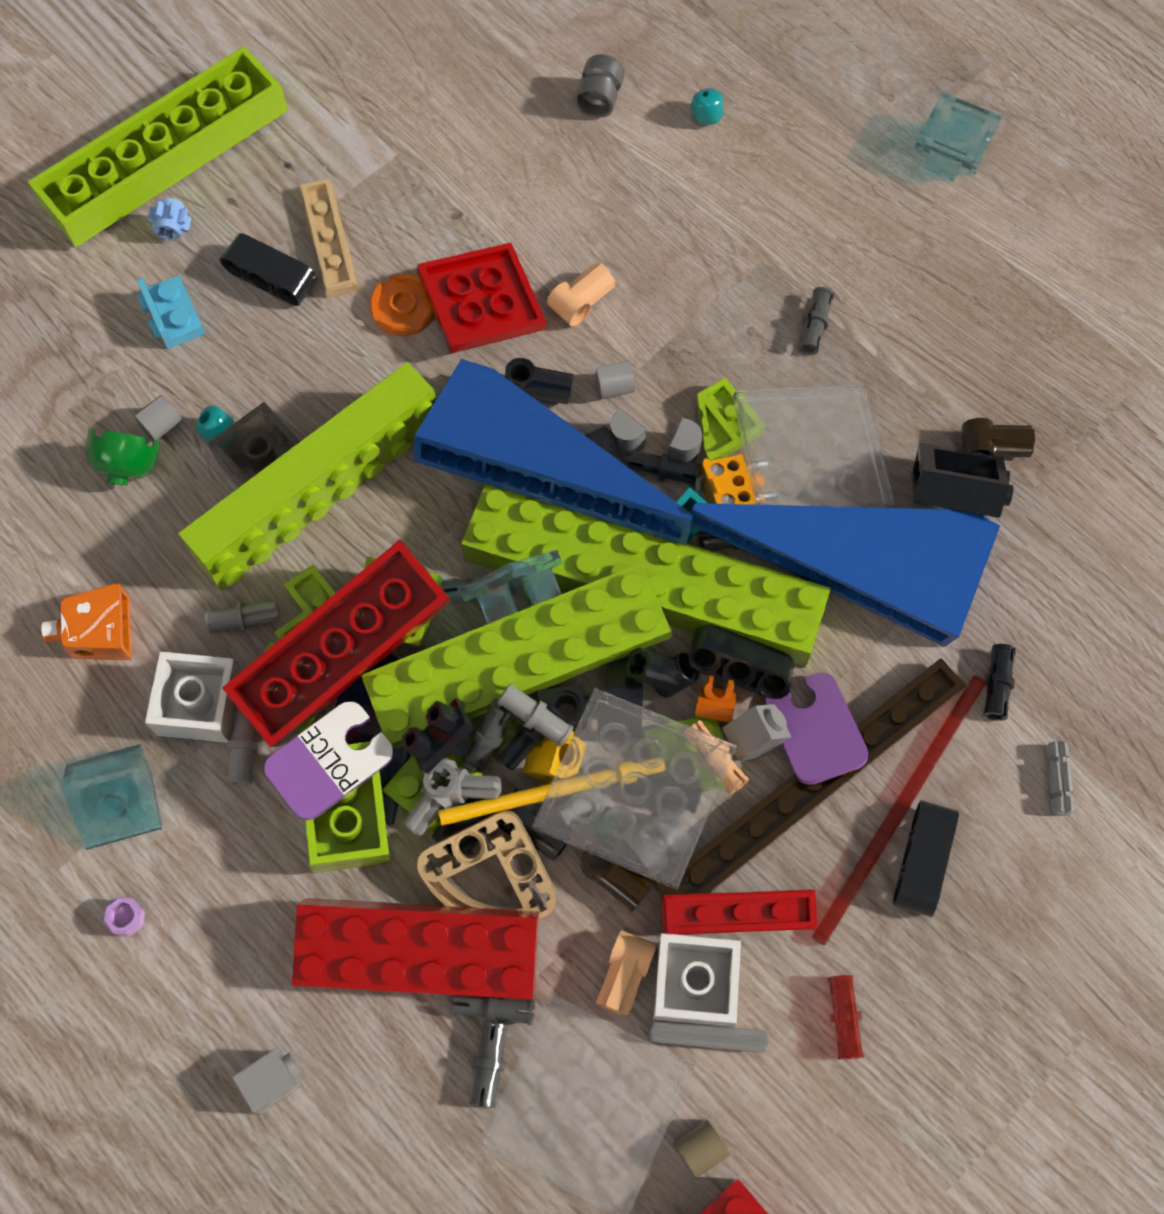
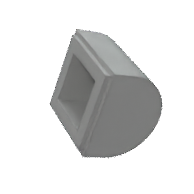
[595,360,635,399]
[135,395,182,441]
[610,409,647,456]
[668,417,702,463]

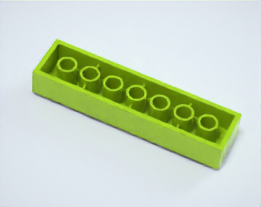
[28,46,288,248]
[178,362,436,591]
[361,562,672,749]

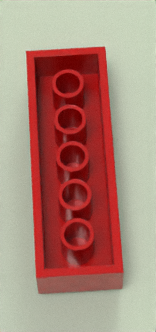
[222,540,452,747]
[292,898,539,1000]

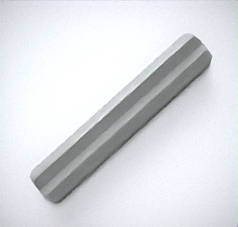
[650,1020,769,1053]

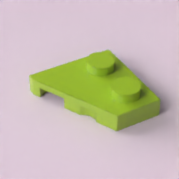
[696,377,765,461]

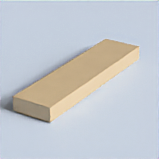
[299,178,359,298]

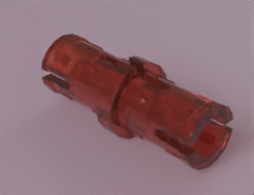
[828,975,865,1060]

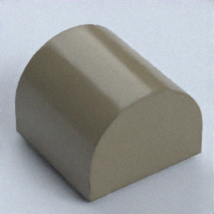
[673,1120,730,1179]

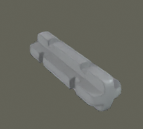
[1046,741,1075,816]

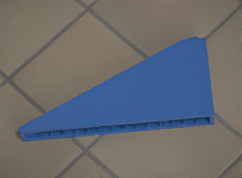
[414,359,694,546]
[690,503,1000,647]

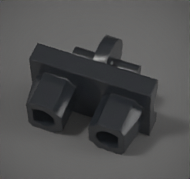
[402,698,474,773]

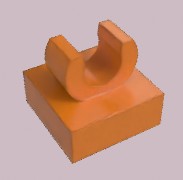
[695,676,737,723]

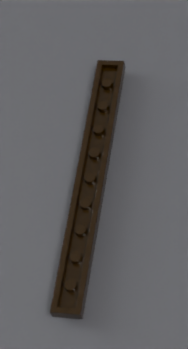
[655,658,966,895]

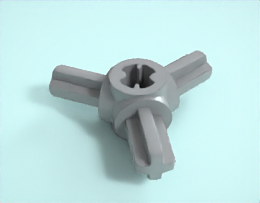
[404,758,502,836]

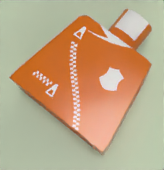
[41,583,132,660]

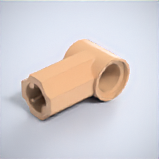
[547,263,615,327]
[596,930,658,1017]

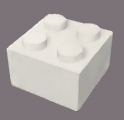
[145,652,242,743]
[653,934,741,1028]

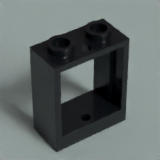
[911,443,1013,518]

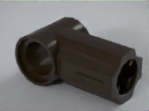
[962,418,1035,457]
[580,841,654,912]

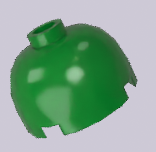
[86,429,160,486]

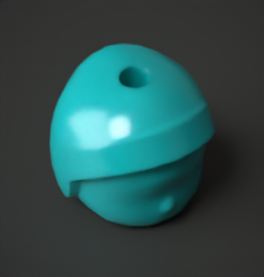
[691,88,724,125]
[195,405,235,446]

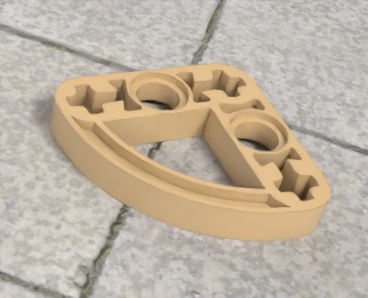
[417,810,557,919]

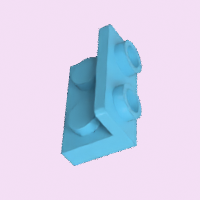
[136,275,205,349]

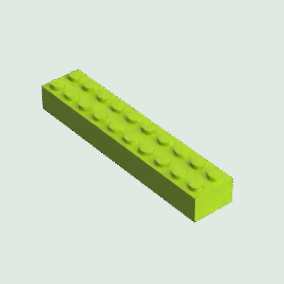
[461,484,831,668]

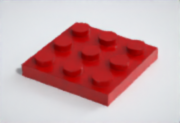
[417,242,547,354]

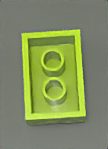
[305,742,391,874]

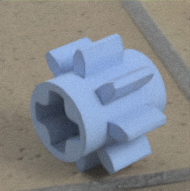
[147,198,191,240]

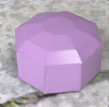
[103,897,145,937]

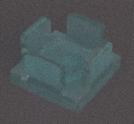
[915,92,1003,181]
[459,550,563,624]

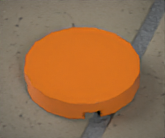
[370,274,435,336]

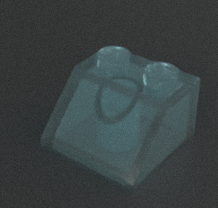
[61,744,162,850]

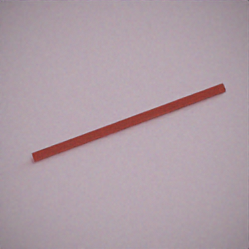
[812,676,985,946]

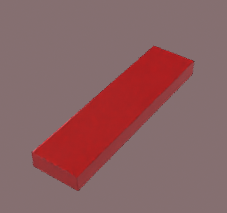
[660,889,818,935]

